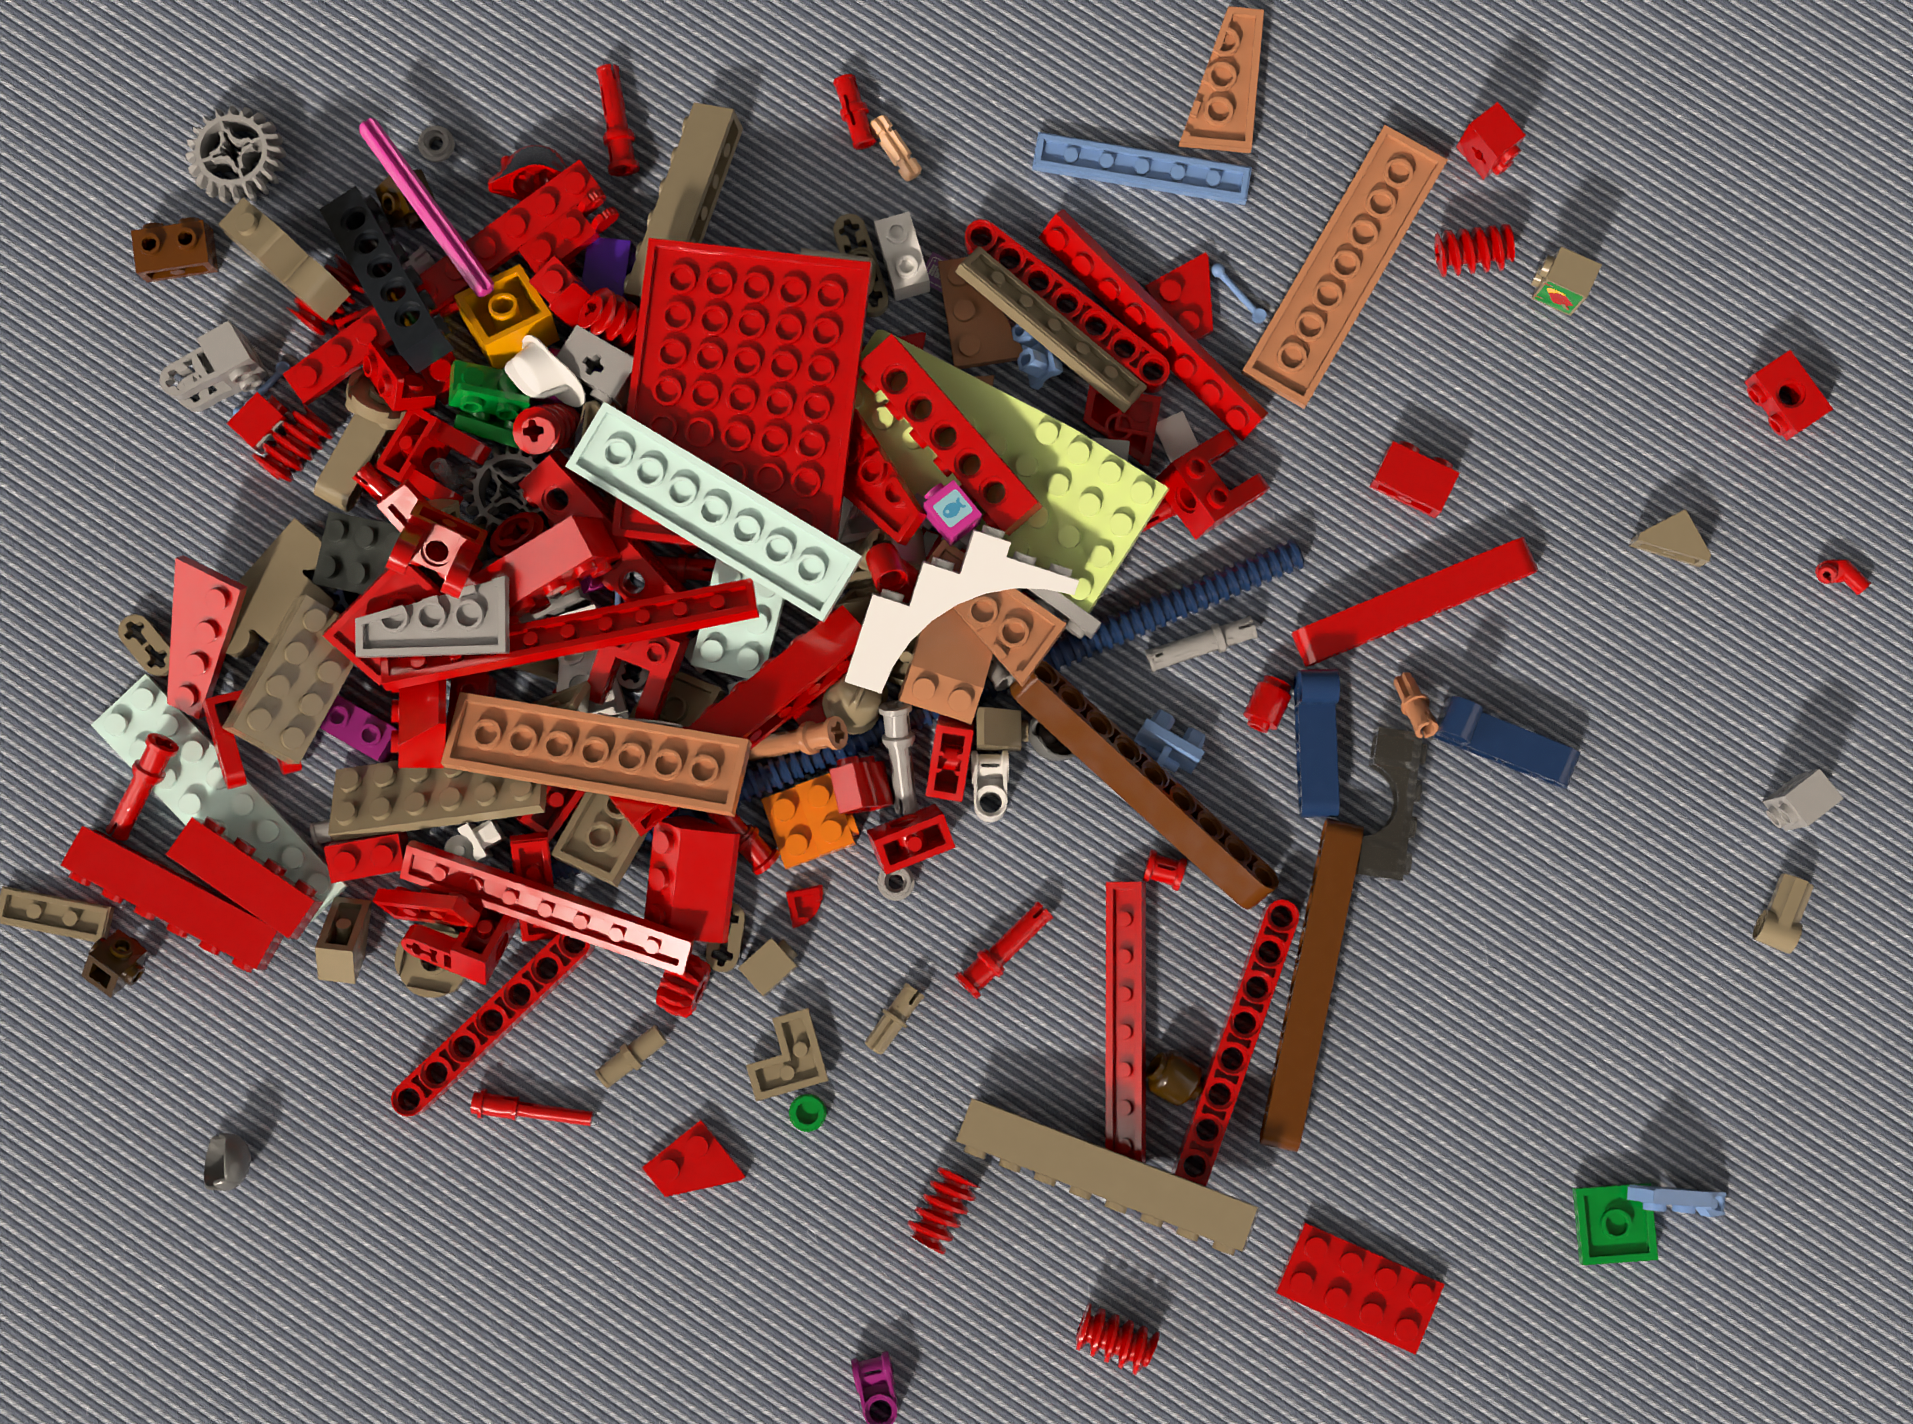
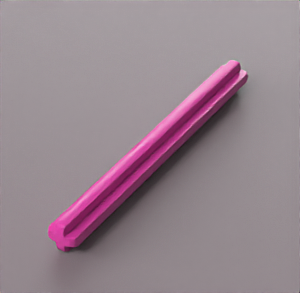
[359,118,494,298]

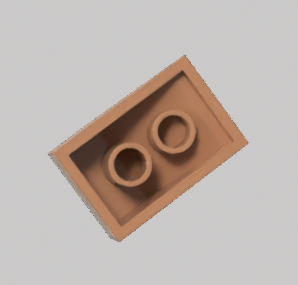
[898,608,993,724]

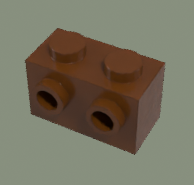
[131,217,218,283]

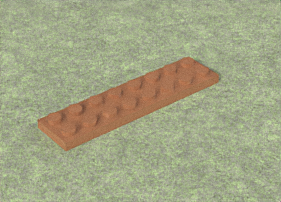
[1241,125,1448,409]
[441,692,752,817]

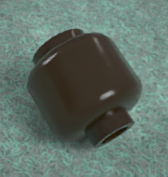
[1146,1050,1204,1106]

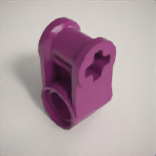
[851,1351,899,1424]

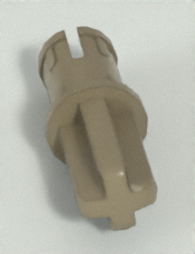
[865,983,925,1055]

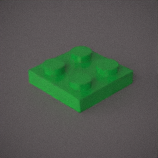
[1572,1182,1658,1265]

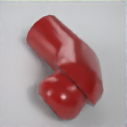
[1815,559,1871,595]

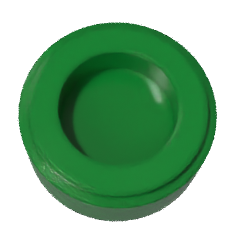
[789,1094,827,1132]

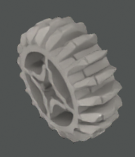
[185,105,286,204]
[463,445,563,537]

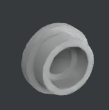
[418,126,455,162]
[877,867,915,901]

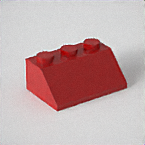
[391,679,446,768]
[644,815,740,943]

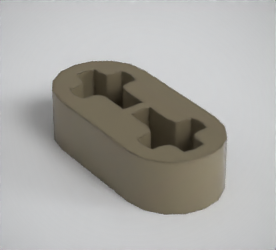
[118,614,170,677]
[706,902,746,972]

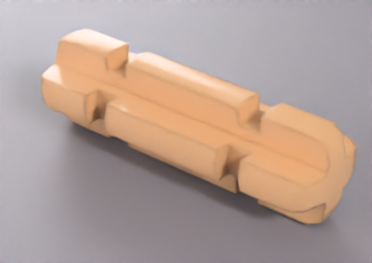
[870,115,922,182]

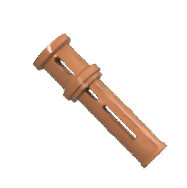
[748,716,848,761]

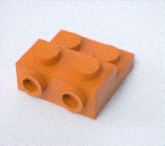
[761,773,860,870]

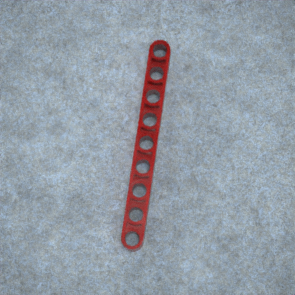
[1171,899,1299,1186]

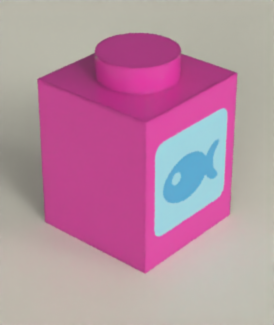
[923,480,982,546]

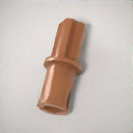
[1393,672,1439,738]

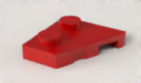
[1145,252,1213,341]
[642,1120,746,1197]

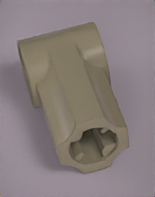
[1752,873,1814,954]

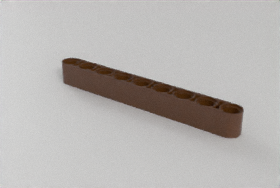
[1010,660,1279,909]
[1259,818,1364,1152]

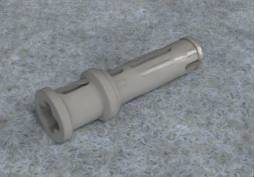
[878,700,919,815]

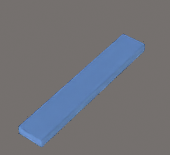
[1032,132,1252,205]

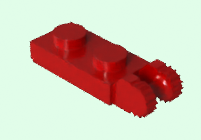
[518,189,620,274]

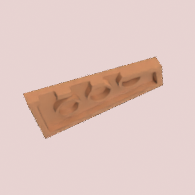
[1179,6,1264,153]
[927,539,1066,687]

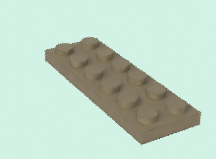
[551,671,725,887]
[328,761,547,841]

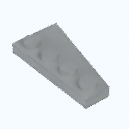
[355,576,510,658]

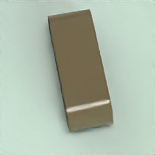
[314,414,396,512]

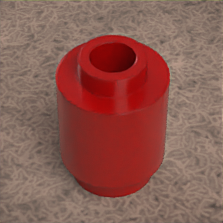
[1243,675,1292,733]

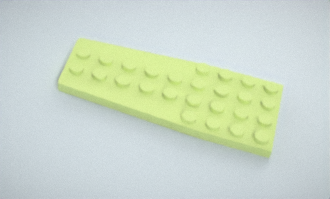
[855,330,1169,613]

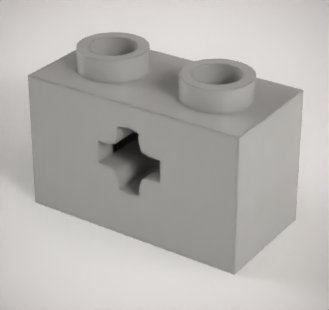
[556,325,633,408]
[1762,769,1844,831]

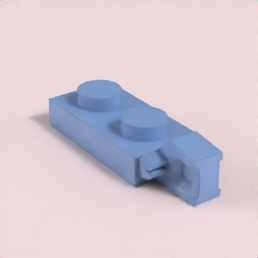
[1627,1184,1726,1217]

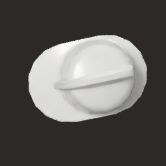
[505,335,585,407]

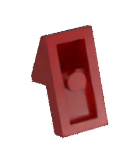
[529,255,593,331]

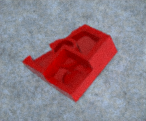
[1083,384,1162,466]

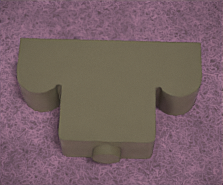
[218,197,351,321]
[226,518,340,659]

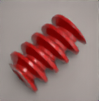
[1434,224,1515,277]
[286,254,365,336]
[578,288,640,355]
[251,403,334,482]
[513,403,581,455]
[907,1167,981,1255]
[1075,1302,1160,1375]

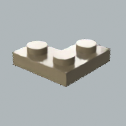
[746,1008,829,1101]

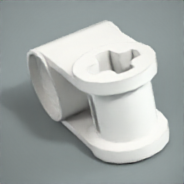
[971,750,1009,822]

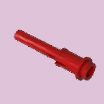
[471,1089,593,1126]

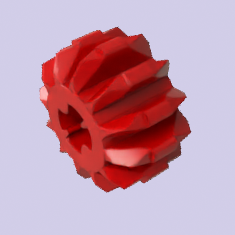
[656,953,711,1018]

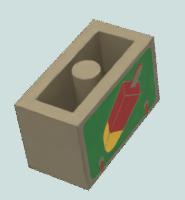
[1530,246,1602,316]

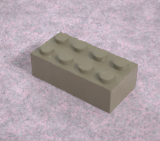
[222,595,354,764]

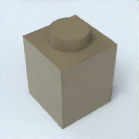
[738,938,798,996]

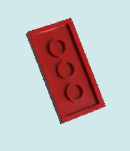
[1274,1222,1445,1355]

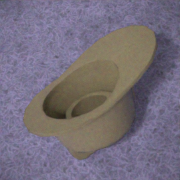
[822,673,888,734]

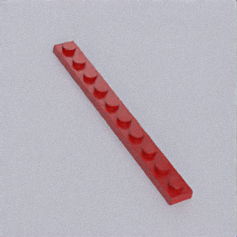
[283,159,603,406]
[380,578,759,691]

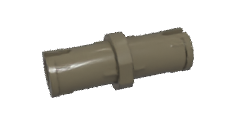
[594,1025,668,1089]

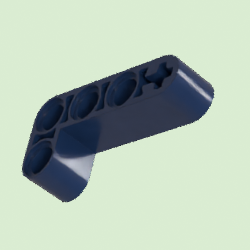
[1293,669,1340,818]
[1433,696,1581,788]

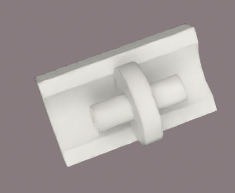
[444,820,506,861]

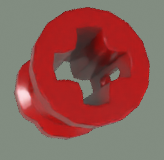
[1142,849,1187,891]

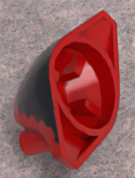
[488,145,568,201]

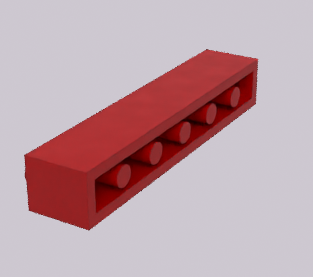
[60,826,284,973]

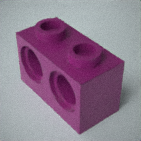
[319,695,399,763]

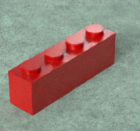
[166,816,324,940]

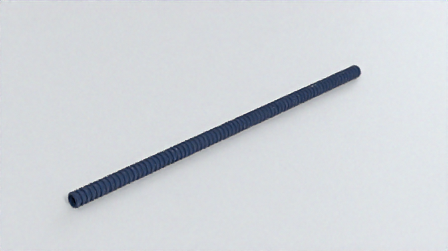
[508,538,1304,884]

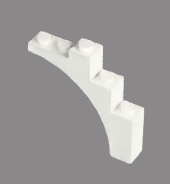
[845,525,1079,693]

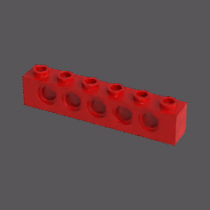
[859,334,1043,536]
[518,449,691,637]

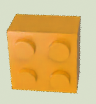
[454,264,560,369]

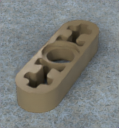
[833,214,889,317]

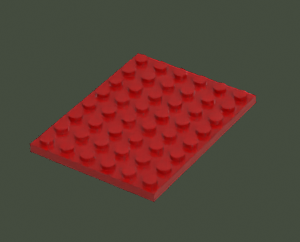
[611,238,873,547]

